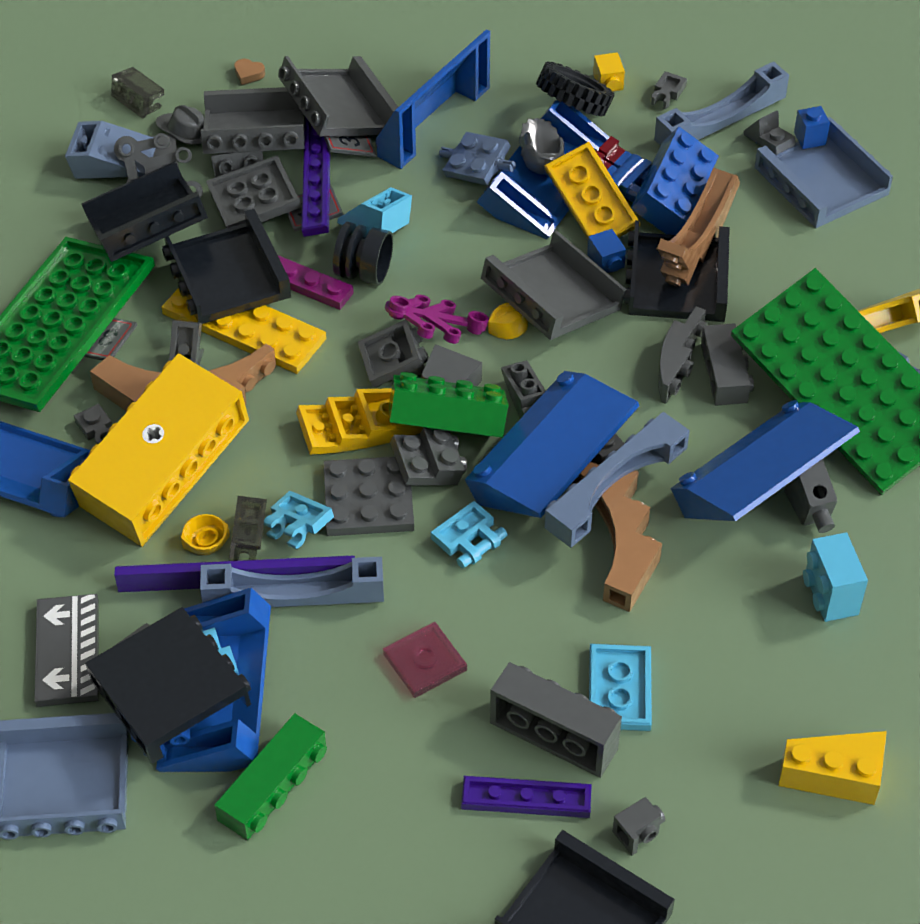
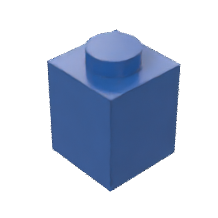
[794,106,830,149]
[587,229,626,273]

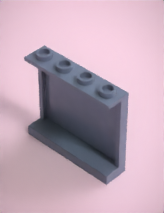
[754,117,893,228]
[0,713,129,840]

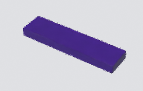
[461,776,592,818]

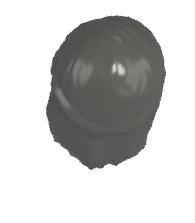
[519,118,564,175]

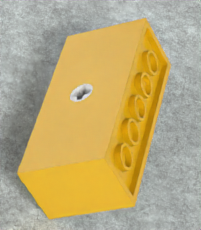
[68,353,249,547]

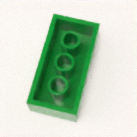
[389,372,508,438]

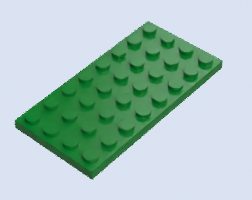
[0,237,155,412]
[731,268,920,495]

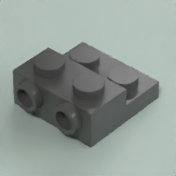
[358,319,429,388]
[390,427,467,485]

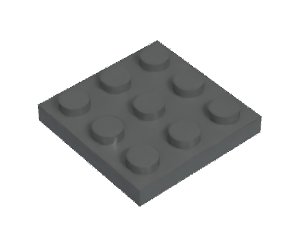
[206,155,301,229]
[324,457,414,536]

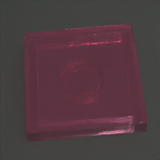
[383,622,467,698]

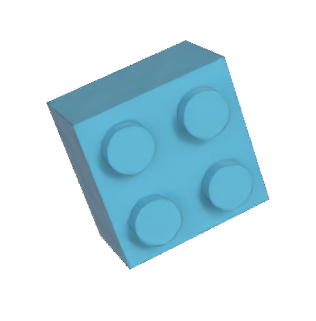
[803,532,868,622]

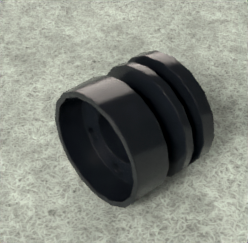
[333,222,393,285]

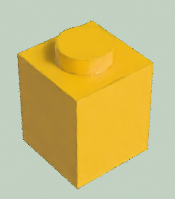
[593,52,625,91]

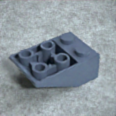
[65,121,156,179]

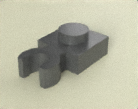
[651,71,687,109]
[74,403,112,444]

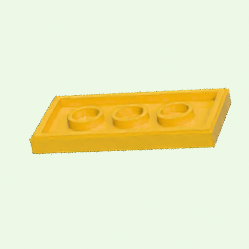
[544,142,640,239]

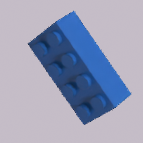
[631,126,719,235]

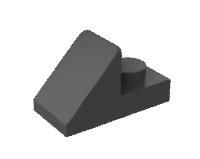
[744,110,796,155]
[169,320,204,365]

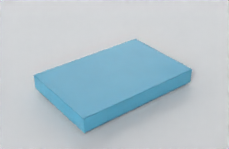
[589,644,652,731]

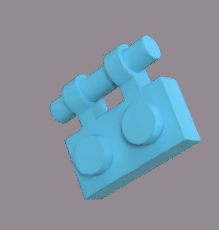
[431,501,508,568]

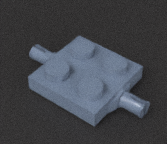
[439,132,516,185]

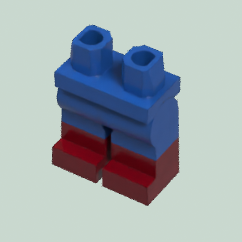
[595,136,652,202]

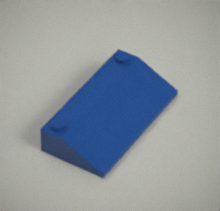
[376,29,490,169]
[477,100,610,239]
[465,371,640,518]
[670,400,860,521]
[0,421,90,517]
[156,588,271,772]

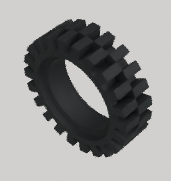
[536,61,615,117]

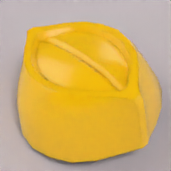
[488,303,528,339]
[181,514,230,555]

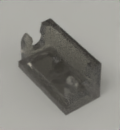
[111,67,164,119]
[229,496,267,561]

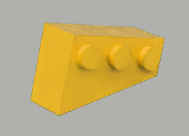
[778,731,887,805]

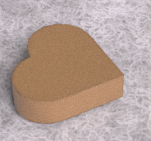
[234,58,265,85]

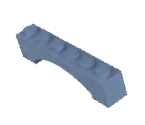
[654,61,789,146]
[545,412,690,548]
[200,557,384,607]

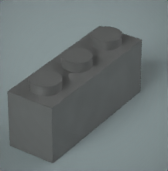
[701,323,754,406]

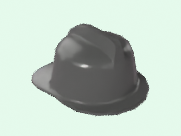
[155,105,204,145]

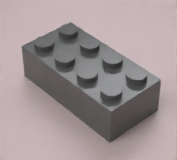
[490,662,622,778]

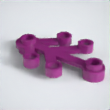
[385,294,489,344]

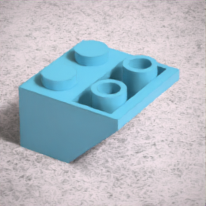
[337,187,412,234]

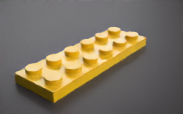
[161,288,326,374]

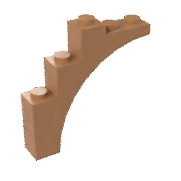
[657,168,740,287]
[90,344,276,411]
[571,462,662,612]

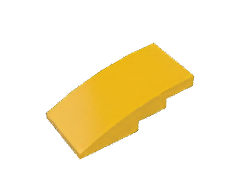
[296,388,423,455]

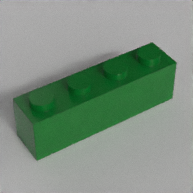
[214,713,327,841]

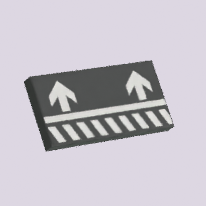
[35,594,99,707]

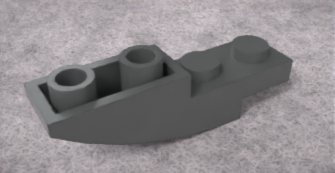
[658,306,707,404]
[501,360,546,419]

